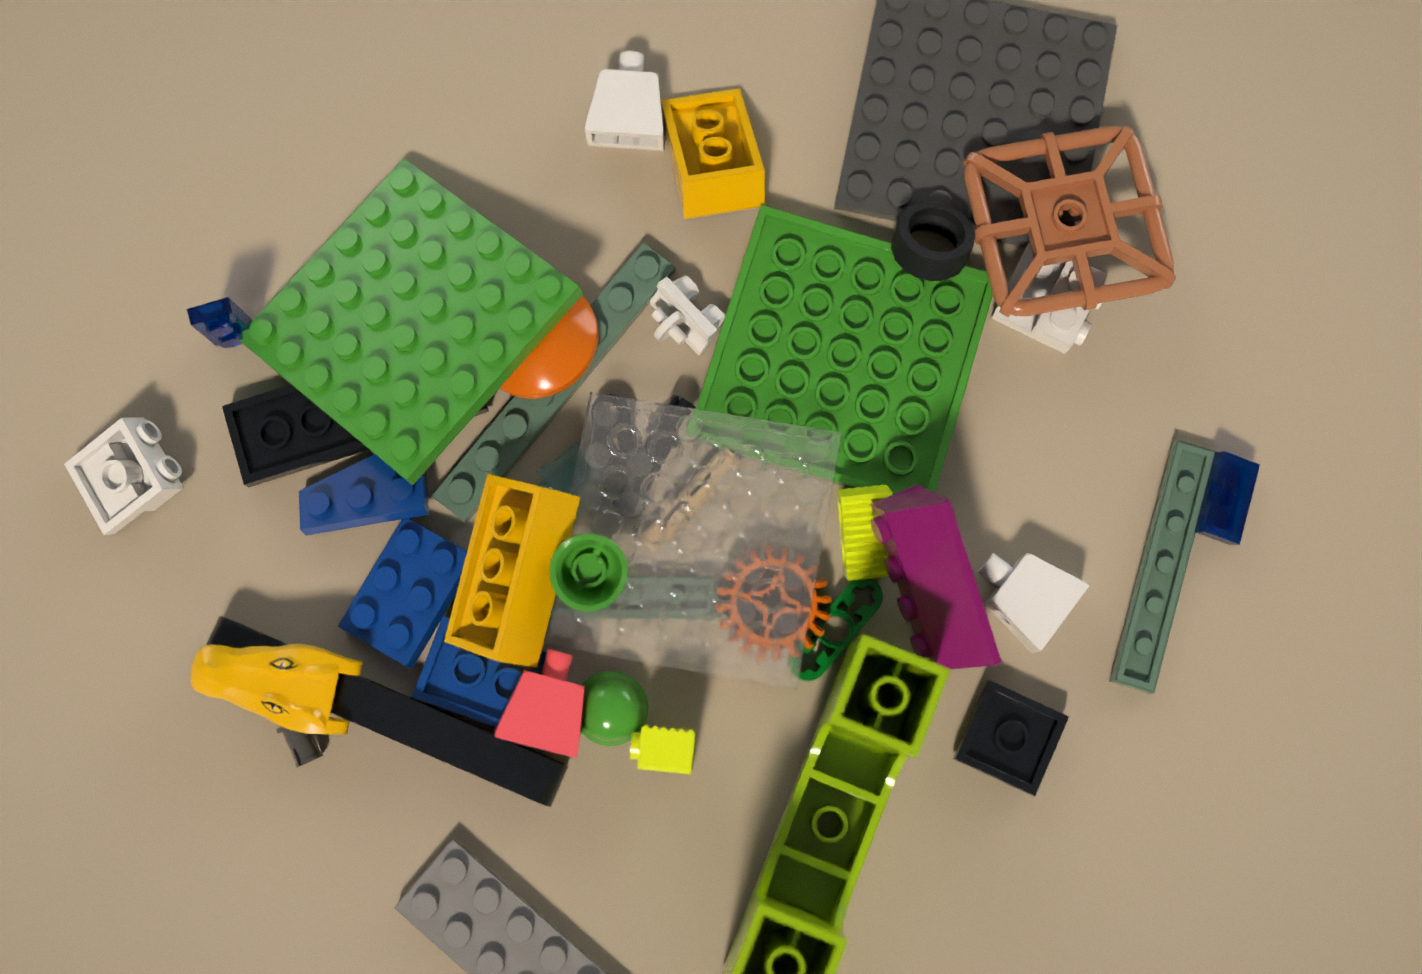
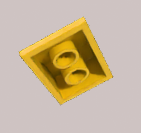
[661,88,765,219]

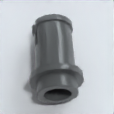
[276,727,323,767]

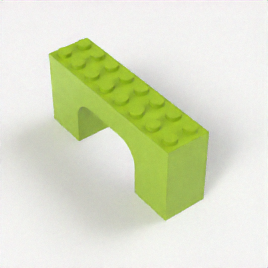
[722,634,951,974]

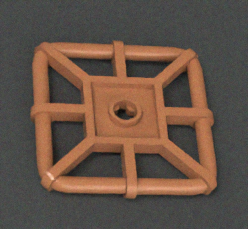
[963,125,1176,317]

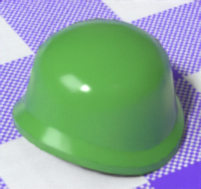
[549,533,628,612]
[580,671,648,746]

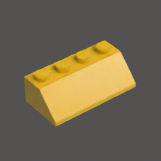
[444,474,581,668]

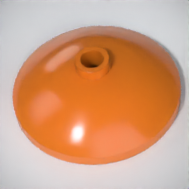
[499,296,599,399]

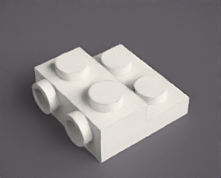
[991,243,1107,354]
[64,418,184,535]

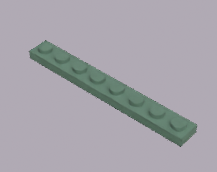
[432,242,676,524]

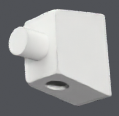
[585,51,664,151]
[977,553,1089,653]

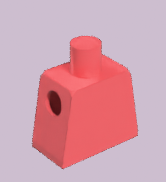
[494,649,584,758]

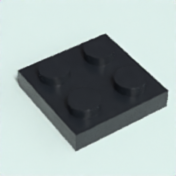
[953,680,1069,796]

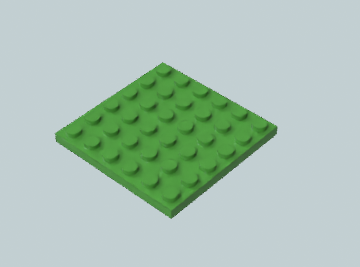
[237,158,583,486]
[687,205,993,494]

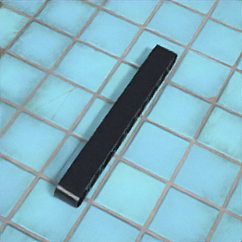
[205,616,568,807]

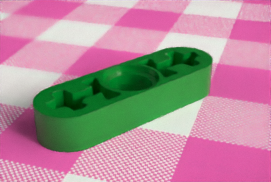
[788,579,883,682]

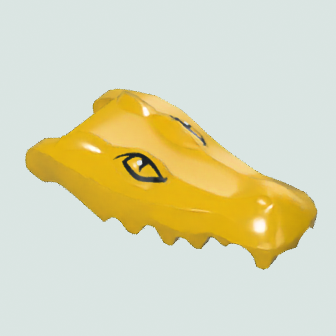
[190,644,363,735]

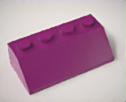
[870,485,1002,669]

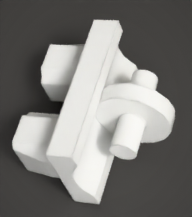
[649,275,725,356]

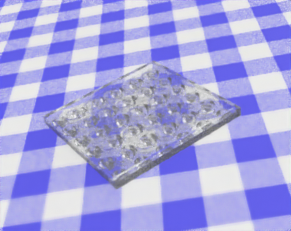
[544,392,842,690]

